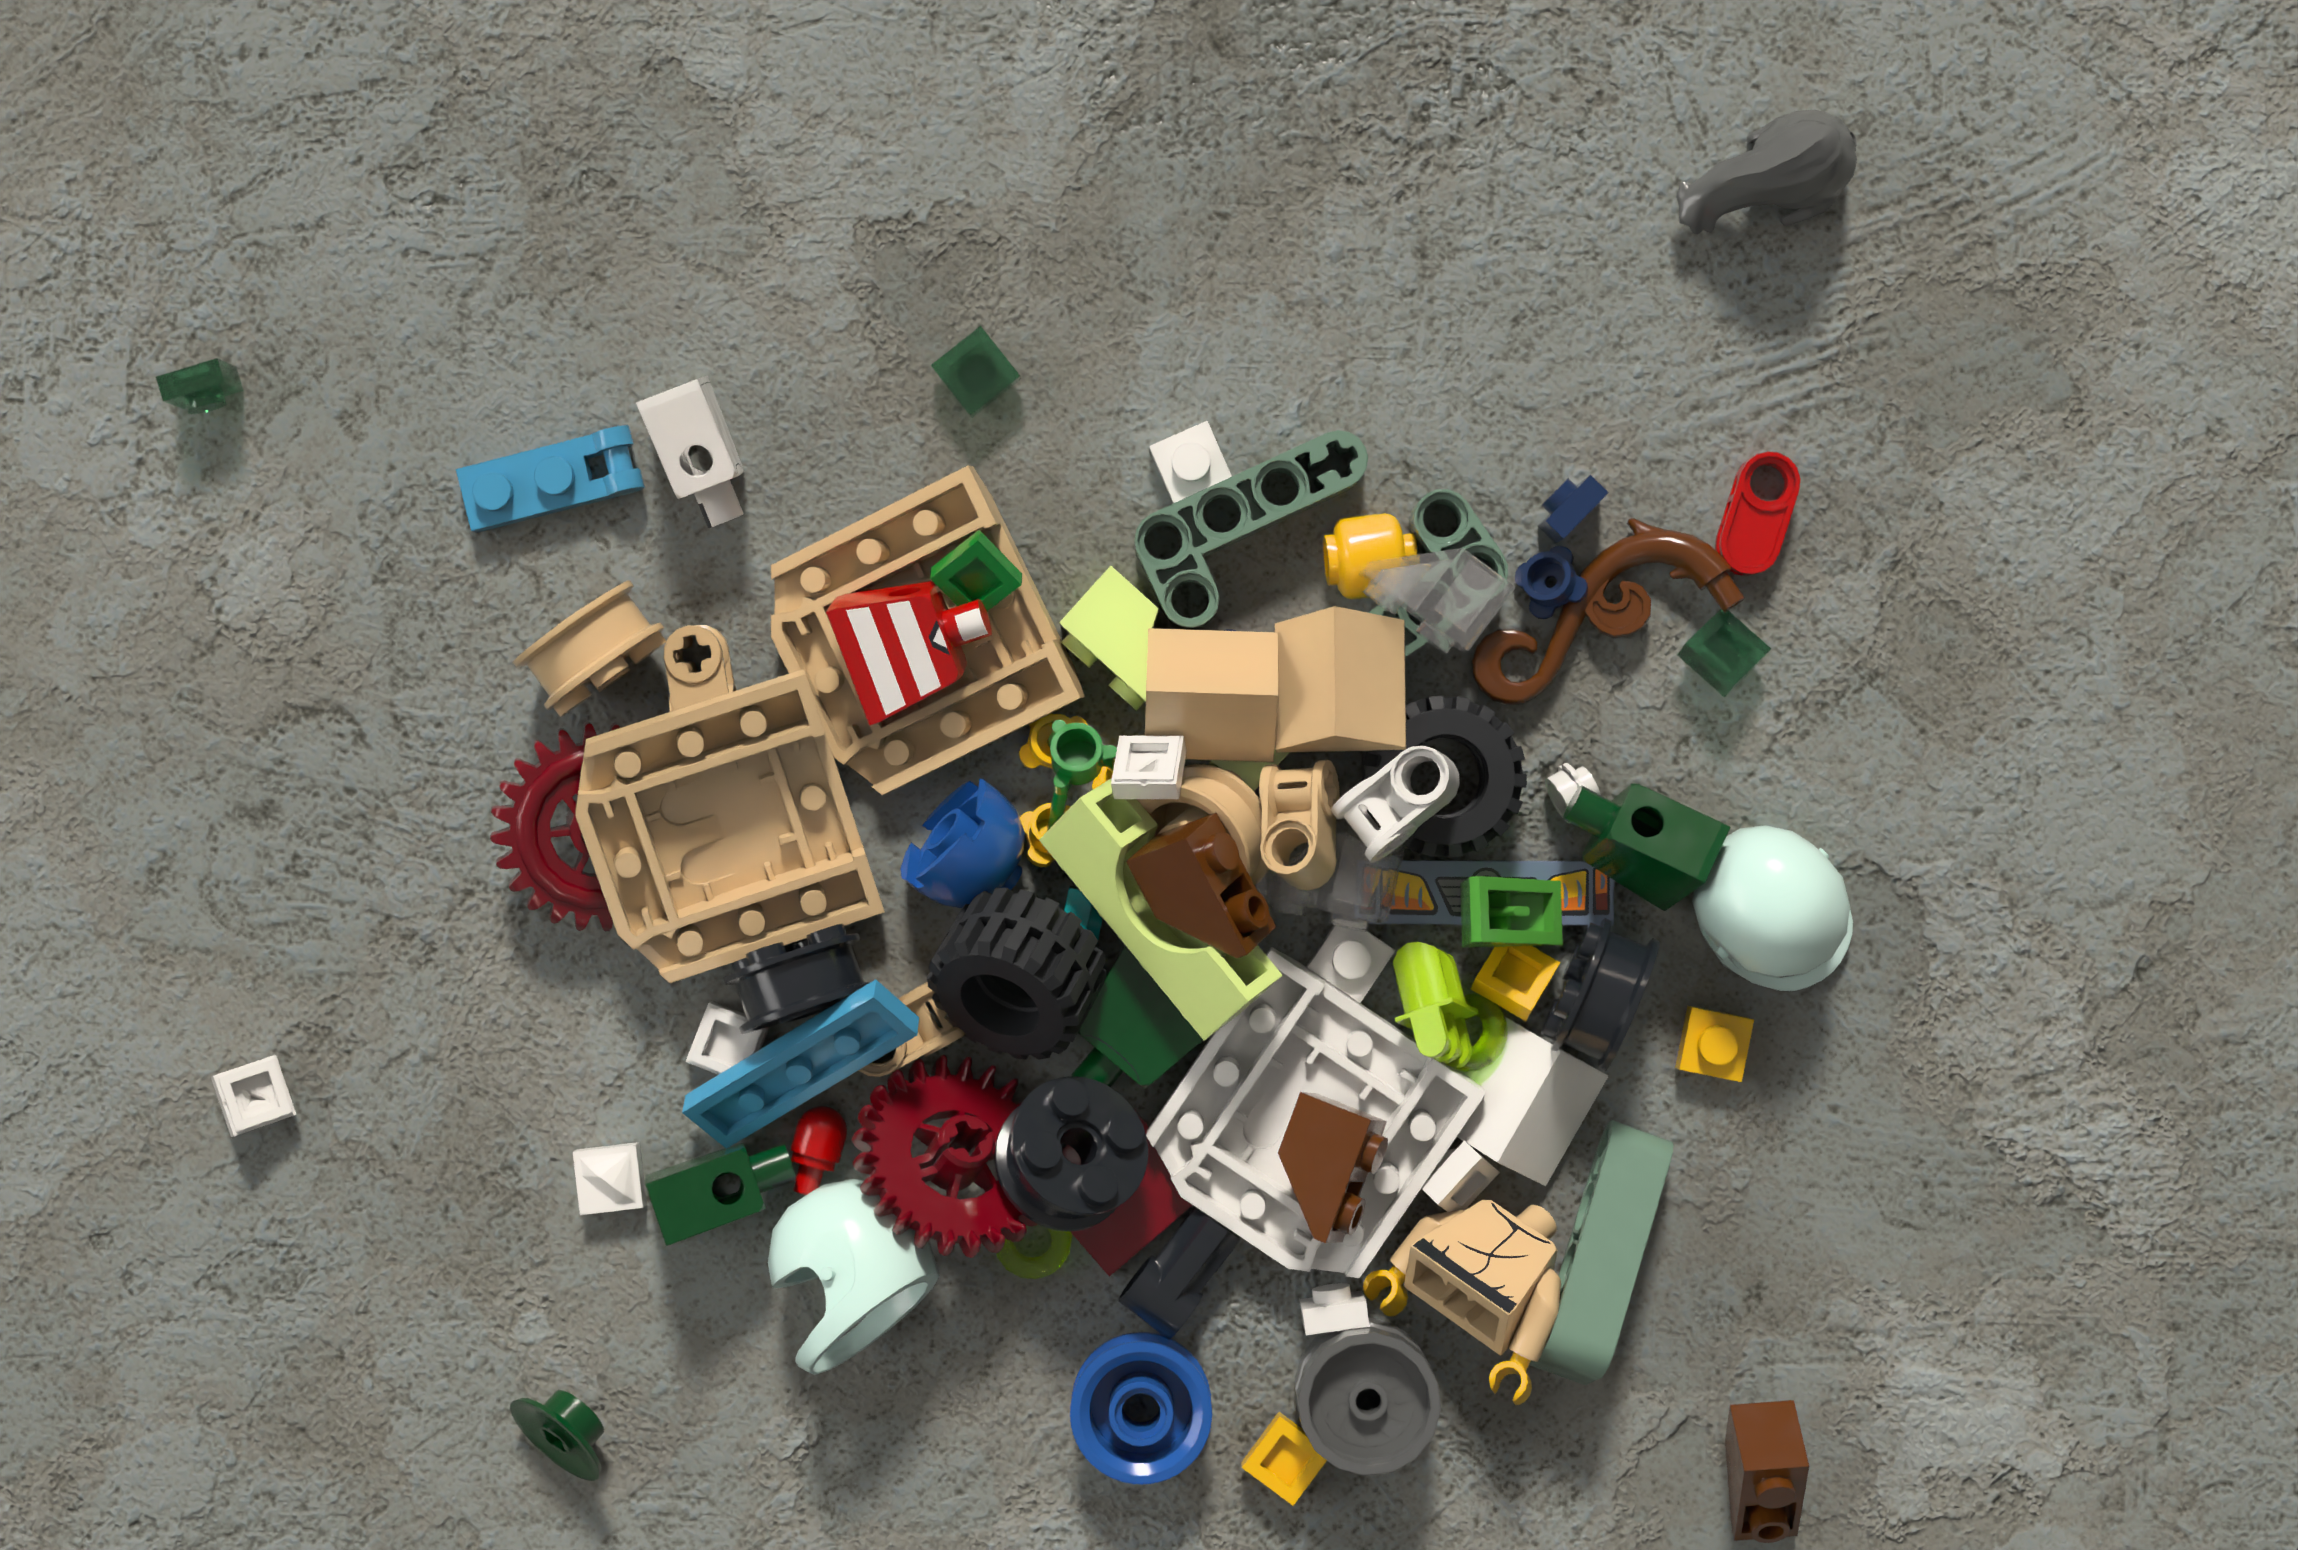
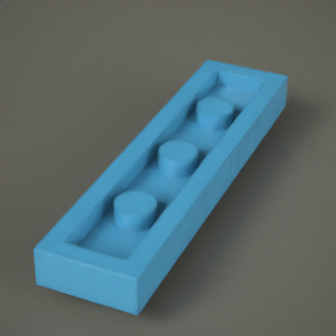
[682,979,919,1149]

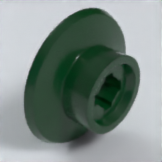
[510,1390,604,1481]

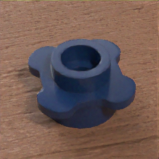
[1515,546,1588,619]

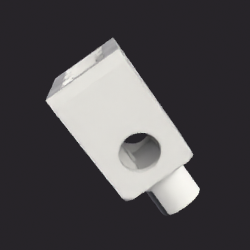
[636,375,744,528]

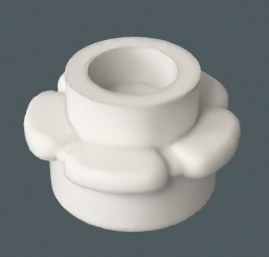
[1545,763,1601,824]

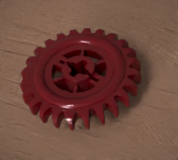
[490,722,620,931]
[852,1054,1038,1258]

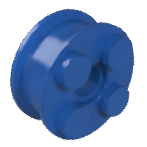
[1070,1332,1212,1485]

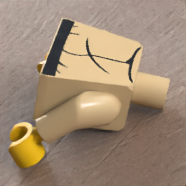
[1363,1200,1561,1405]

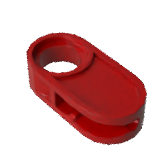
[1715,451,1801,576]

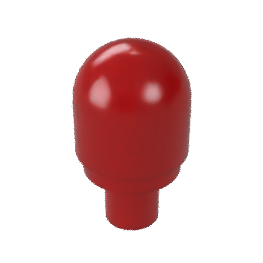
[790,1106,847,1195]

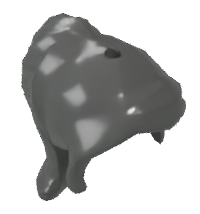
[1676,110,1857,235]

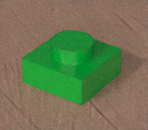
[930,530,1022,612]

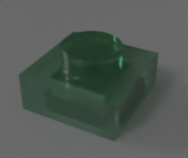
[931,326,1021,418]
[156,358,244,414]
[1677,609,1771,698]

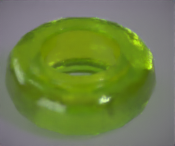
[1455,994,1508,1072]
[996,1228,1072,1279]

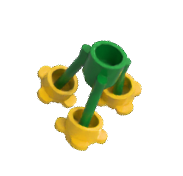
[1019,713,1117,867]

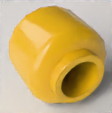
[1323,513,1418,599]

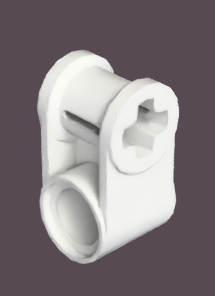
[1331,746,1460,863]

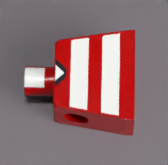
[826,581,992,726]

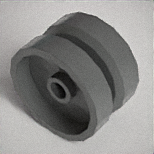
[1294,1317,1441,1476]

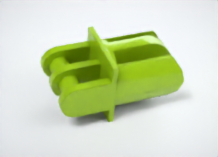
[1393,942,1479,1068]

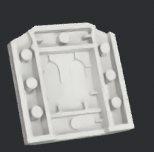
[1146,947,1486,1278]

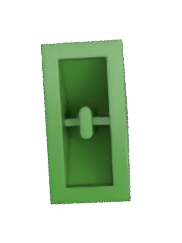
[1460,876,1563,947]

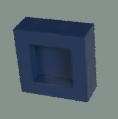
[1538,475,1609,544]

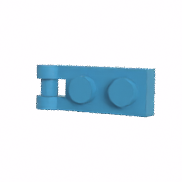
[455,425,645,533]

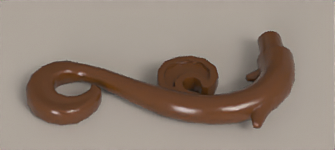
[1472,518,1745,705]

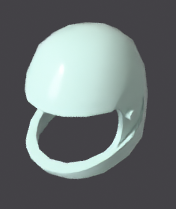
[1692,825,1853,991]
[768,1179,939,1375]

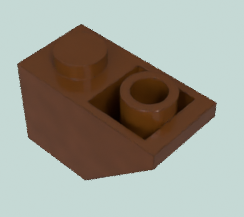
[1126,813,1276,958]
[1278,1092,1388,1243]
[1725,1400,1809,1543]

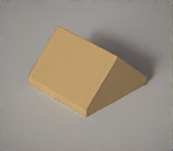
[1275,606,1406,753]
[1145,628,1278,762]

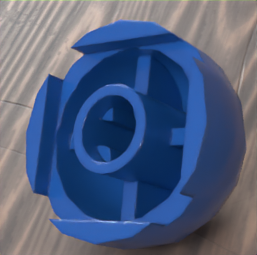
[900,779,1025,908]

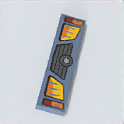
[1357,860,1614,925]

